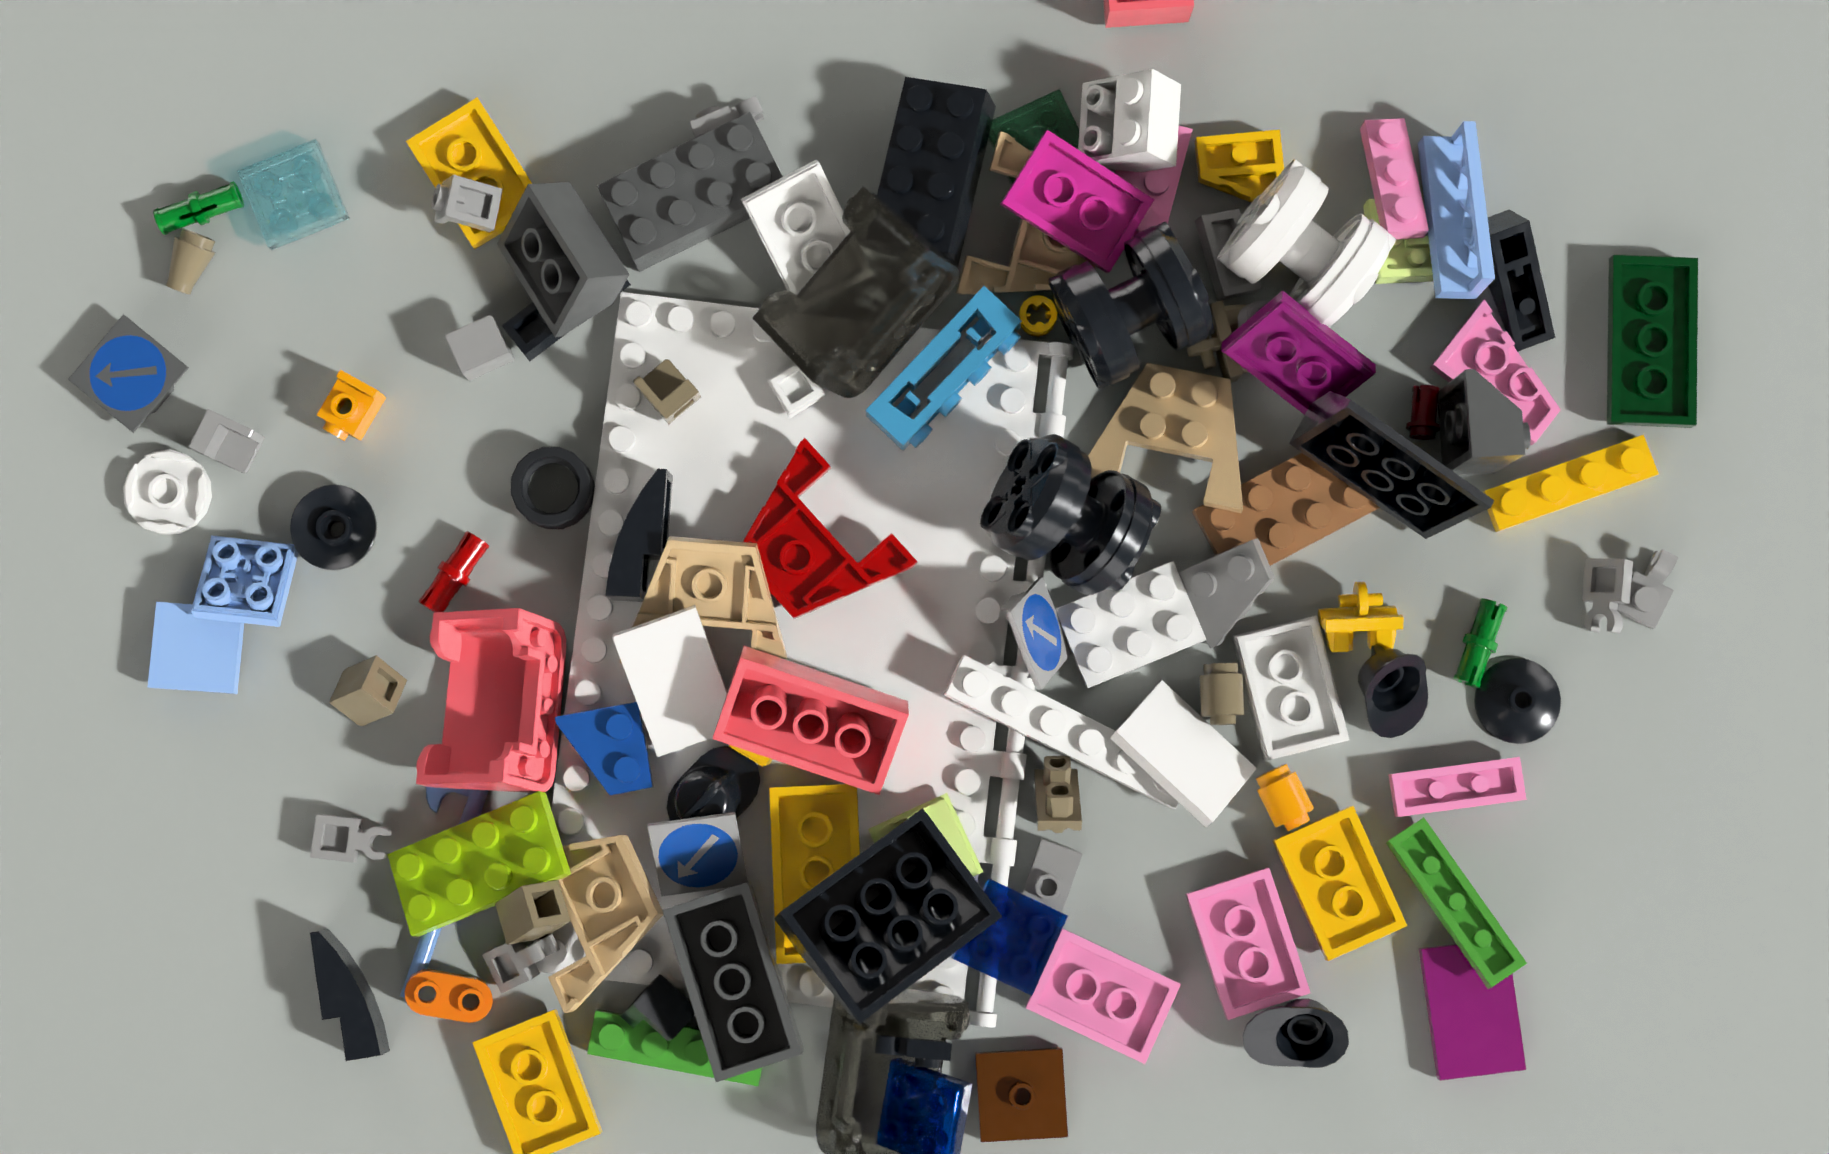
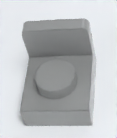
[431,175,503,232]

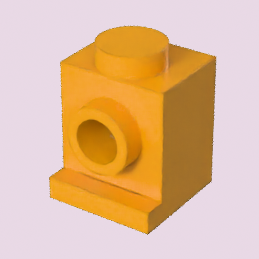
[317,370,386,441]

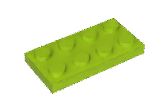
[387,791,571,937]

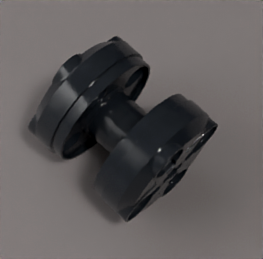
[1048,222,1215,390]
[980,434,1161,595]

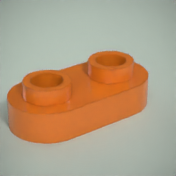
[405,969,493,1023]

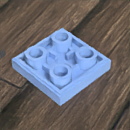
[191,535,298,627]
[147,602,244,694]

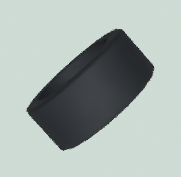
[511,447,595,529]

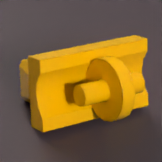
[1318,581,1404,652]

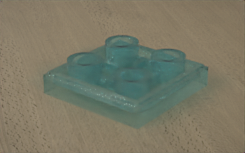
[237,139,350,250]

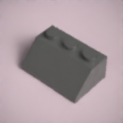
[497,182,630,337]
[1438,369,1531,475]

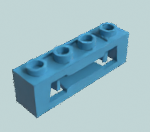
[865,286,1022,451]

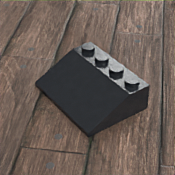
[1289,391,1494,539]
[774,808,1002,1025]

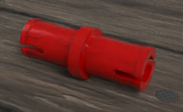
[418,531,490,613]

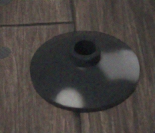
[290,485,377,570]
[1474,658,1561,744]

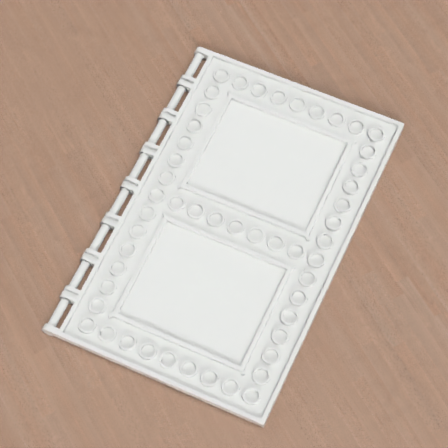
[533,292,1074,1027]

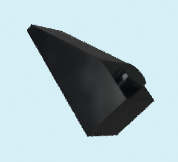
[1488,209,1556,352]

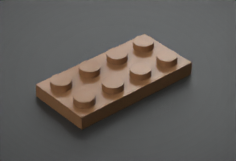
[1192,453,1380,566]

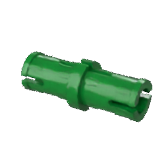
[153,181,244,235]
[1453,598,1508,688]

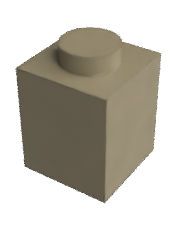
[495,880,570,945]

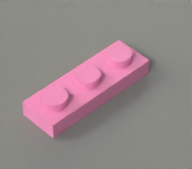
[1360,118,1429,239]
[1388,757,1527,817]

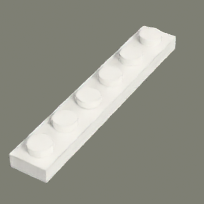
[943,655,1179,809]

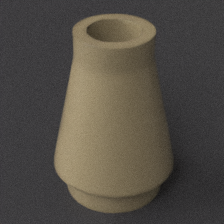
[166,228,216,295]

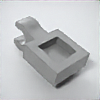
[1617,549,1678,629]
[482,934,560,993]

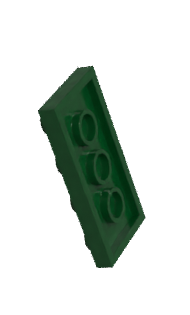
[1607,255,1698,428]

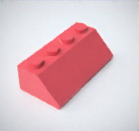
[712,645,909,795]

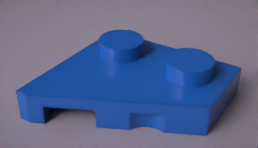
[555,702,654,795]

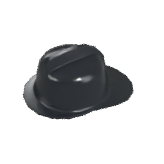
[1357,644,1428,738]
[666,746,760,821]
[1242,998,1349,1068]

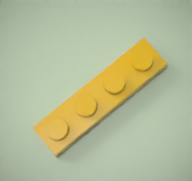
[1483,434,1659,532]

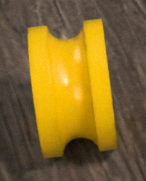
[1019,295,1057,337]

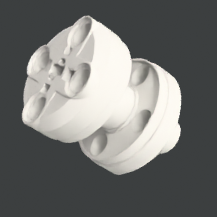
[1217,159,1396,328]

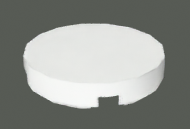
[123,449,212,535]

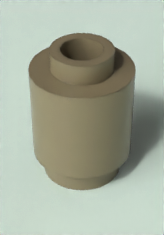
[1199,663,1244,725]

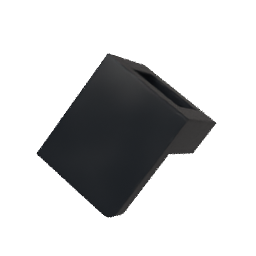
[620,974,695,1041]

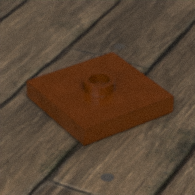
[975,1047,1068,1142]

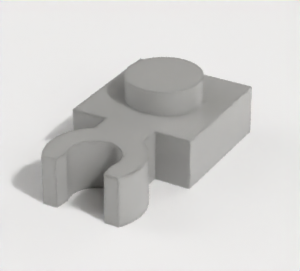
[689,96,764,138]
[1582,558,1633,633]
[310,814,392,862]

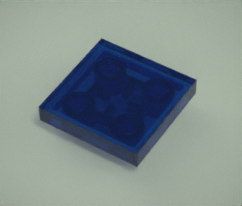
[951,878,1068,996]
[876,1058,973,1154]

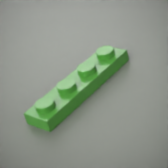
[1386,817,1527,989]
[587,1009,762,1086]

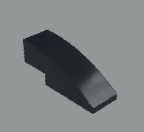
[605,468,673,602]
[310,929,390,1061]

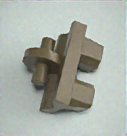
[1186,300,1248,383]
[1034,756,1082,833]

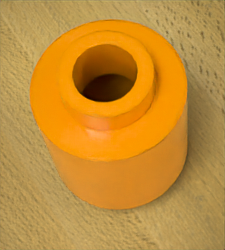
[1255,763,1314,831]

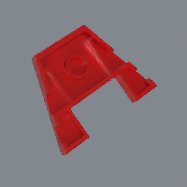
[743,438,918,619]

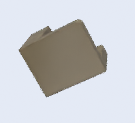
[633,359,701,425]
[329,655,407,726]

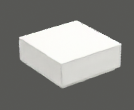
[767,358,826,419]

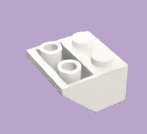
[1078,69,1181,172]

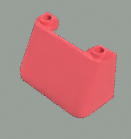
[416,608,567,793]

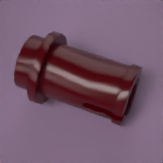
[1406,384,1440,440]

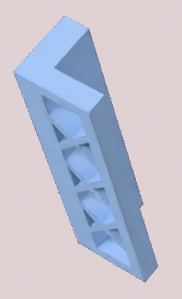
[1418,121,1495,299]

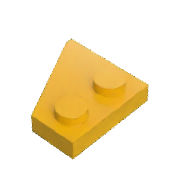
[1194,130,1284,203]

